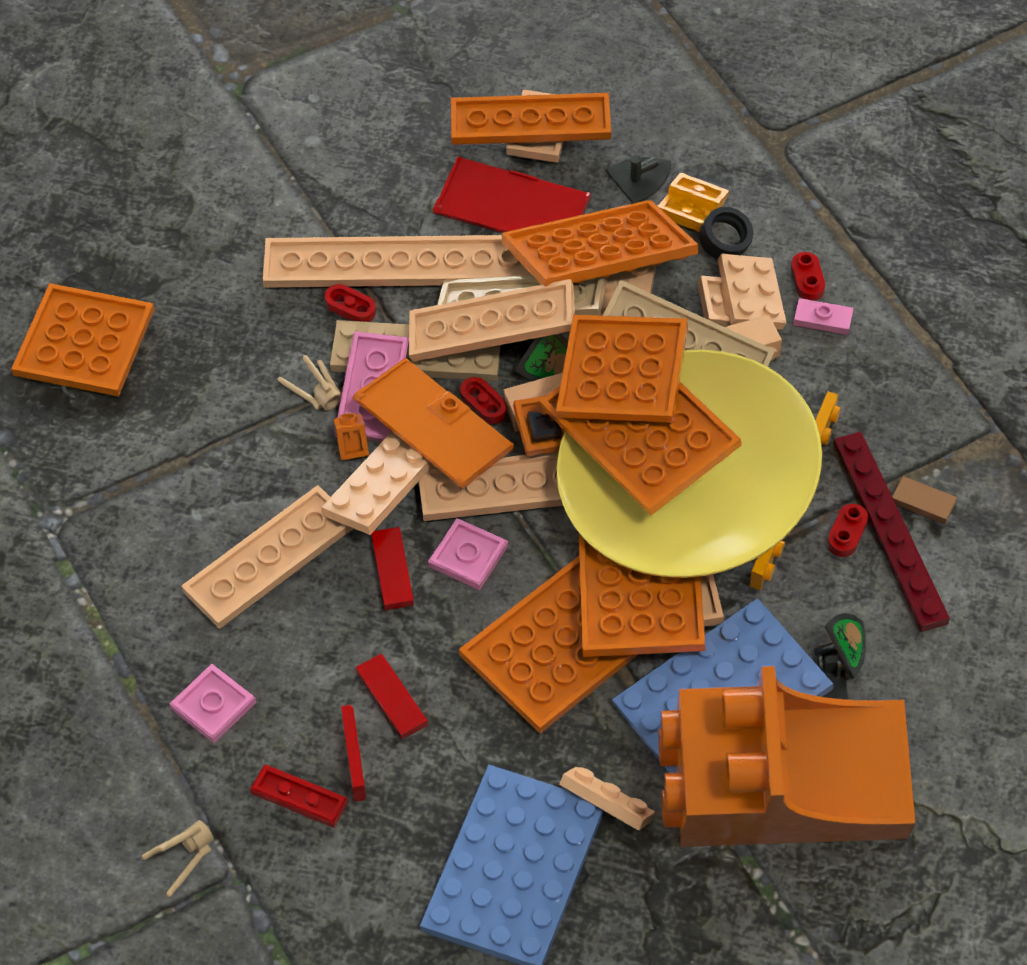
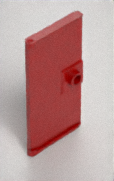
[433,157,591,233]

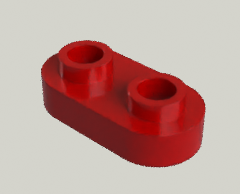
[791,252,825,301]
[325,284,376,322]
[460,377,507,424]
[828,504,868,557]

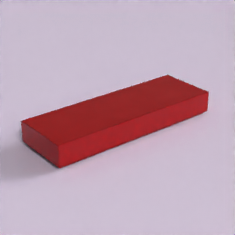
[371,527,414,610]
[356,653,428,740]
[341,705,366,802]
[250,764,348,828]

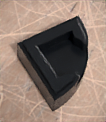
[527,412,563,442]

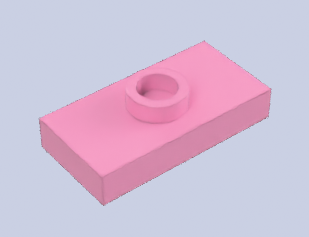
[793,298,854,335]

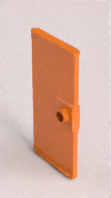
[353,358,514,489]

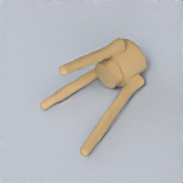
[277,355,342,411]
[142,820,214,898]

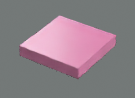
[428,518,508,590]
[169,664,256,743]

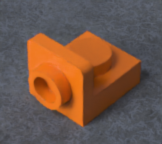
[334,413,369,460]

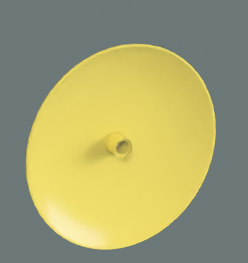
[557,350,822,578]

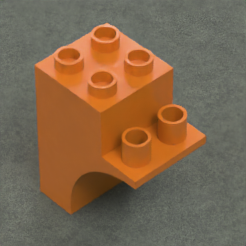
[658,666,916,847]

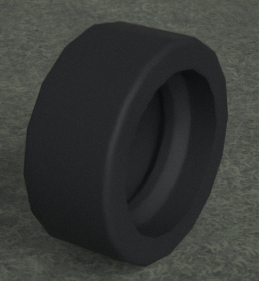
[699,207,754,260]

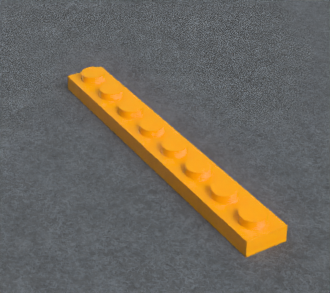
[750,391,841,591]

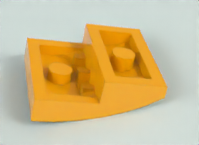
[658,173,729,232]

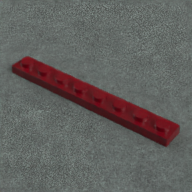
[833,431,950,632]

